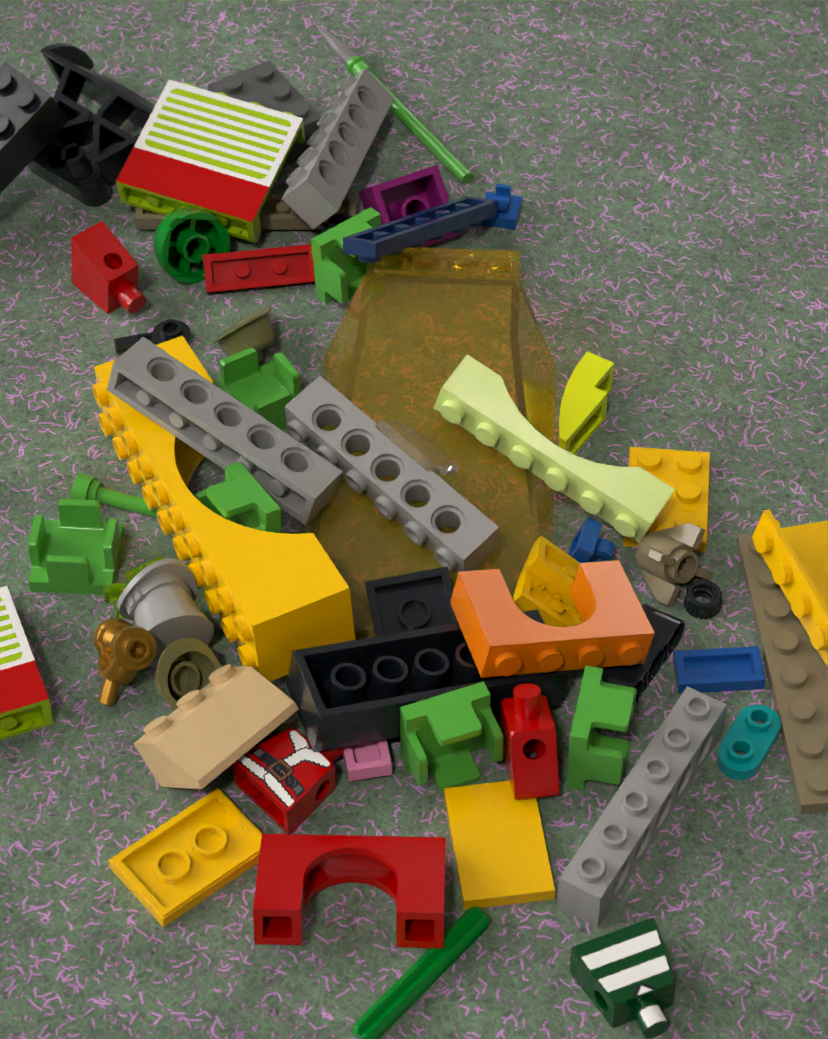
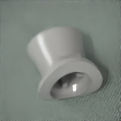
[117,558,214,668]

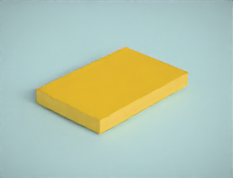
[444,781,555,910]
[108,788,262,927]

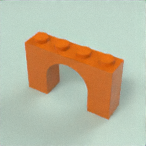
[450,560,655,678]

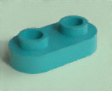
[717,704,781,780]

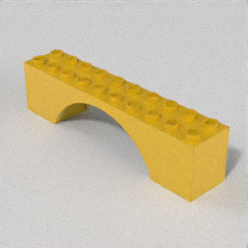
[92,335,355,682]

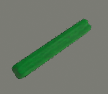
[352,906,490,1039]

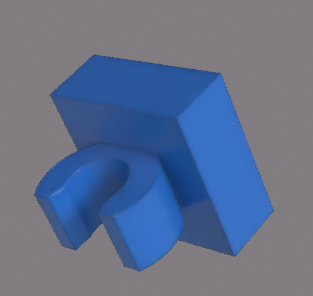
[482,184,522,230]
[568,517,616,563]

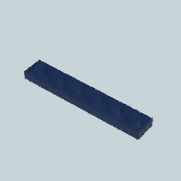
[343,196,498,263]

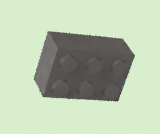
[208,61,321,166]

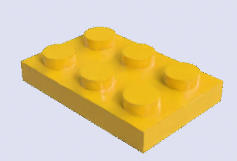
[623,447,710,552]

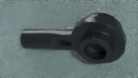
[114,319,191,354]

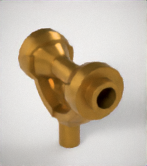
[93,618,157,706]

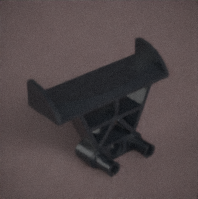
[28,43,155,207]

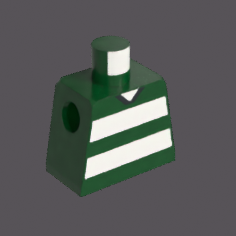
[570,918,676,1038]

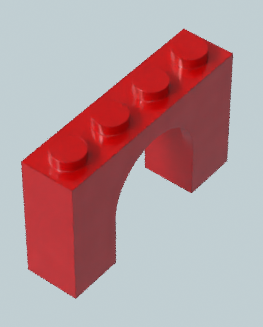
[253,834,446,948]

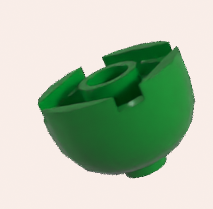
[153,207,230,285]

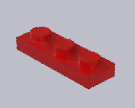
[203,244,315,293]

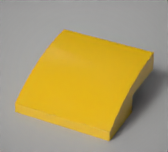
[513,536,583,627]

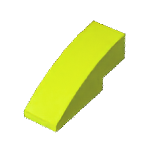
[557,351,614,455]

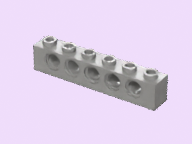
[282,68,394,229]
[107,337,343,525]
[285,376,499,574]
[557,686,727,928]

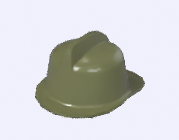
[213,305,275,362]
[154,638,222,711]

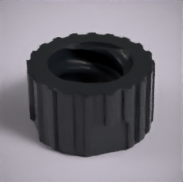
[684,580,722,620]

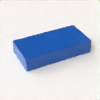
[672,646,765,694]

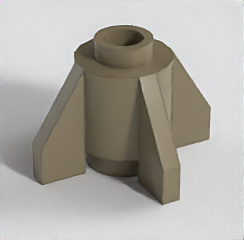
[636,523,713,607]

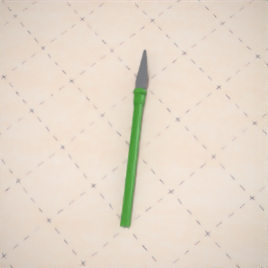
[317,26,474,185]

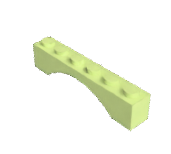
[433,354,675,543]

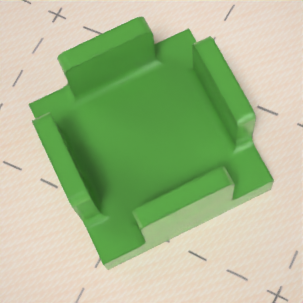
[311,207,402,310]
[213,347,301,430]
[195,462,281,533]
[28,499,124,595]
[566,666,637,791]
[400,682,503,792]

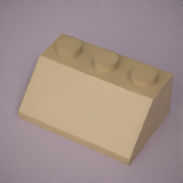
[133,664,299,789]

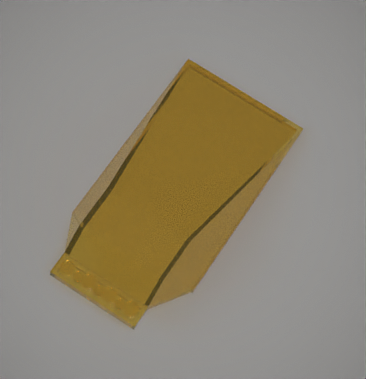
[305,247,556,640]

